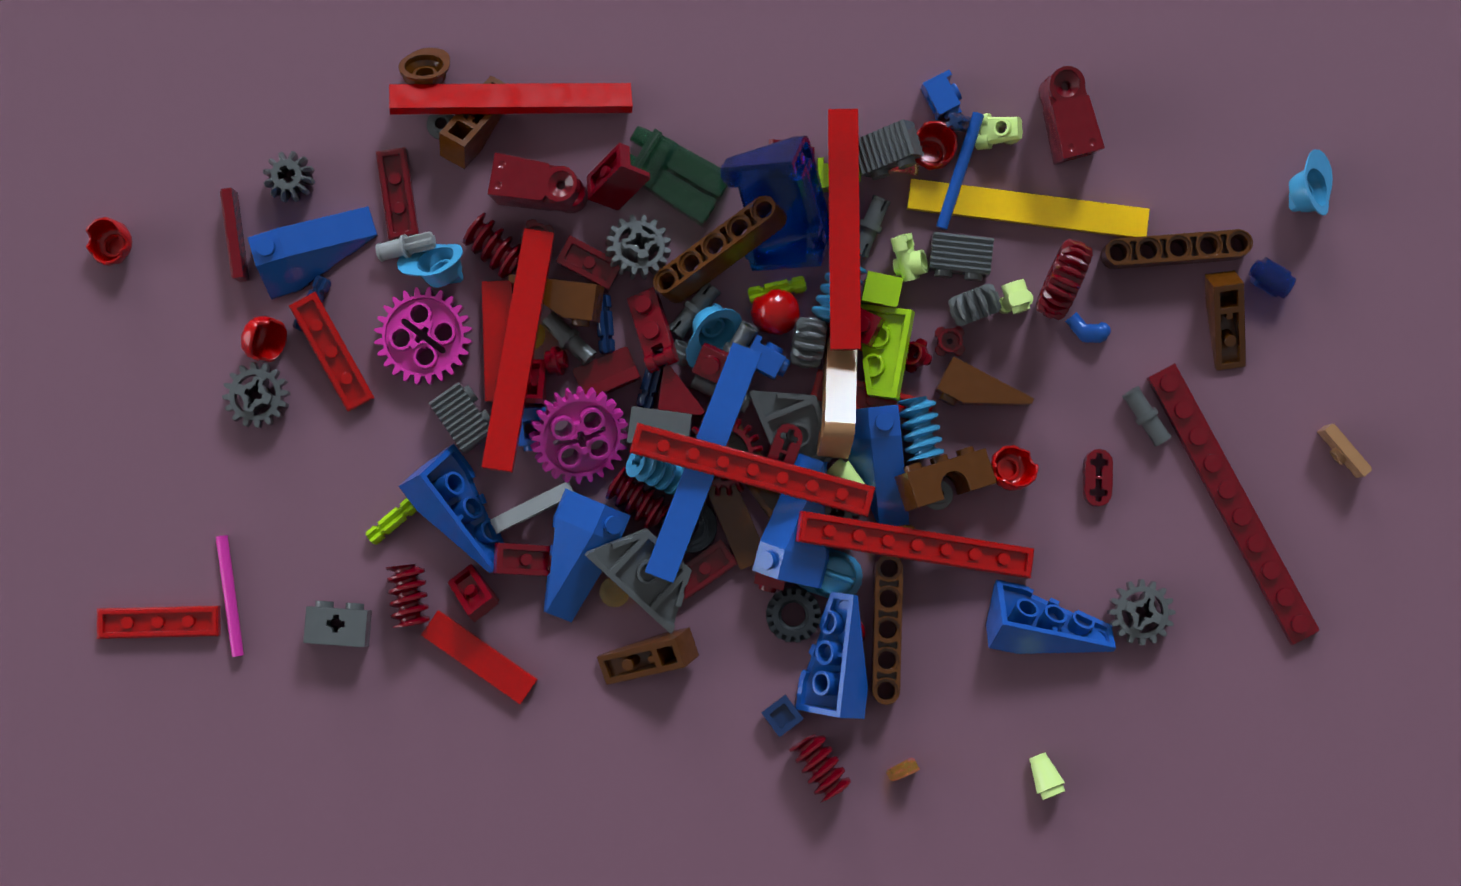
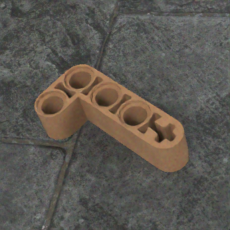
[817,337,857,459]

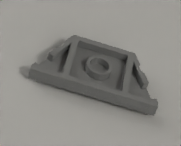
[749,390,832,463]
[584,528,692,634]

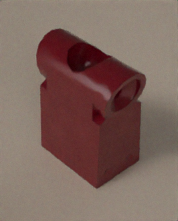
[1038,66,1105,165]
[488,152,588,213]

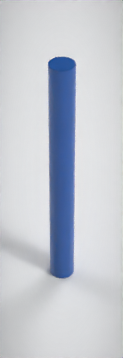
[936,112,984,230]

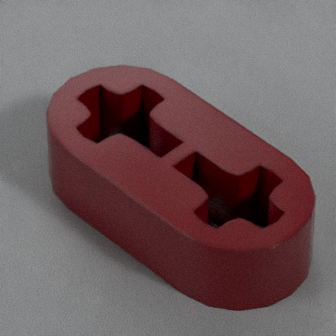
[766,423,803,465]
[1083,449,1113,507]

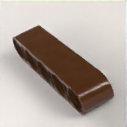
[653,196,787,303]
[1100,229,1253,269]
[871,556,903,705]

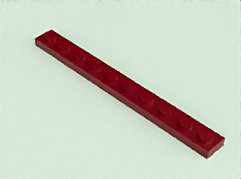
[1147,363,1320,645]

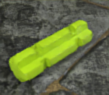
[748,276,807,304]
[365,498,417,545]

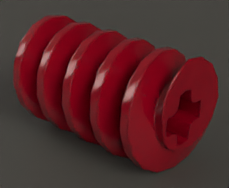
[462,213,521,278]
[605,466,671,529]
[386,564,430,628]
[789,734,851,803]

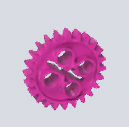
[374,287,473,385]
[529,386,628,484]

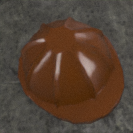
[398,47,450,84]

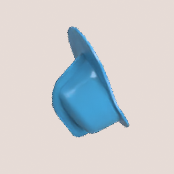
[1289,149,1333,216]
[397,244,464,288]
[686,303,742,368]
[798,547,863,598]

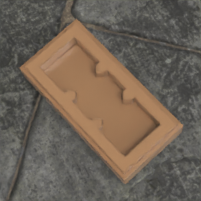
[1317,423,1372,478]

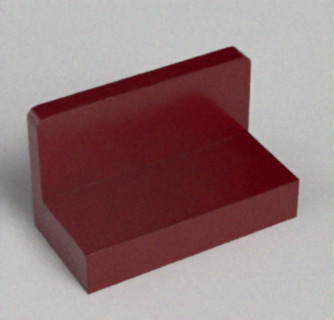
[587,142,650,210]
[573,347,641,397]

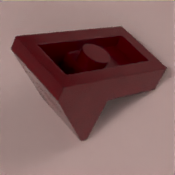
[448,564,499,623]

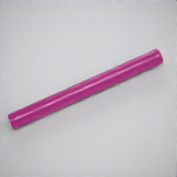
[216,535,244,657]

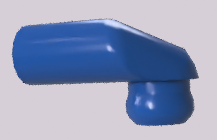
[1065,312,1111,343]

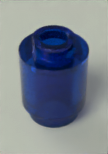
[1248,257,1296,299]

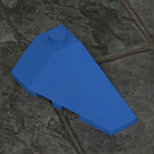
[247,206,378,299]
[848,405,910,526]
[398,443,504,573]
[752,454,829,588]
[544,488,630,622]
[986,579,1116,654]
[796,592,868,719]

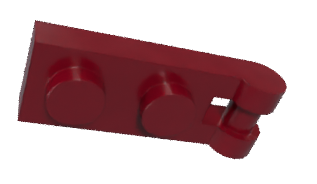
[627,287,679,373]

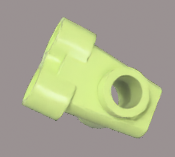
[975,113,1023,150]
[890,232,929,282]
[999,279,1033,314]

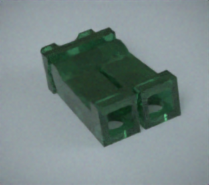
[630,126,733,227]

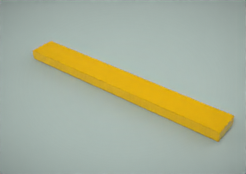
[907,178,1150,238]

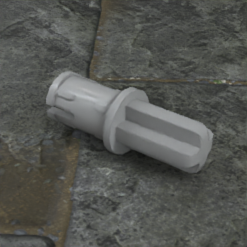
[375,231,436,262]

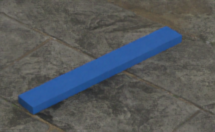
[645,342,762,583]

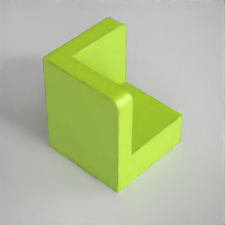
[861,271,904,308]

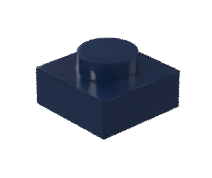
[761,694,804,737]

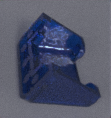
[720,135,829,271]

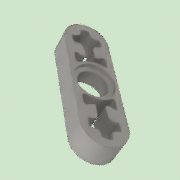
[490,482,574,534]

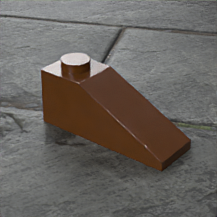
[439,75,506,169]
[1205,270,1246,371]
[508,274,604,327]
[935,357,1034,406]
[597,627,699,685]

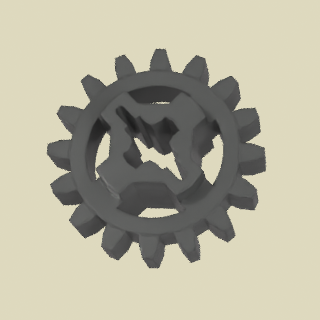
[605,214,671,280]
[222,362,290,428]
[1107,579,1176,645]

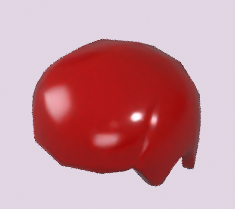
[915,121,957,170]
[86,217,133,266]
[751,289,800,335]
[241,316,288,362]
[991,445,1039,491]

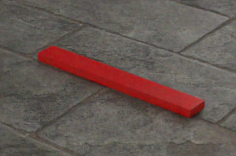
[389,83,633,115]
[828,109,861,351]
[481,228,555,473]
[629,423,875,517]
[795,511,1034,579]

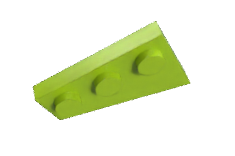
[861,304,915,401]

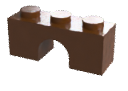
[895,446,997,511]

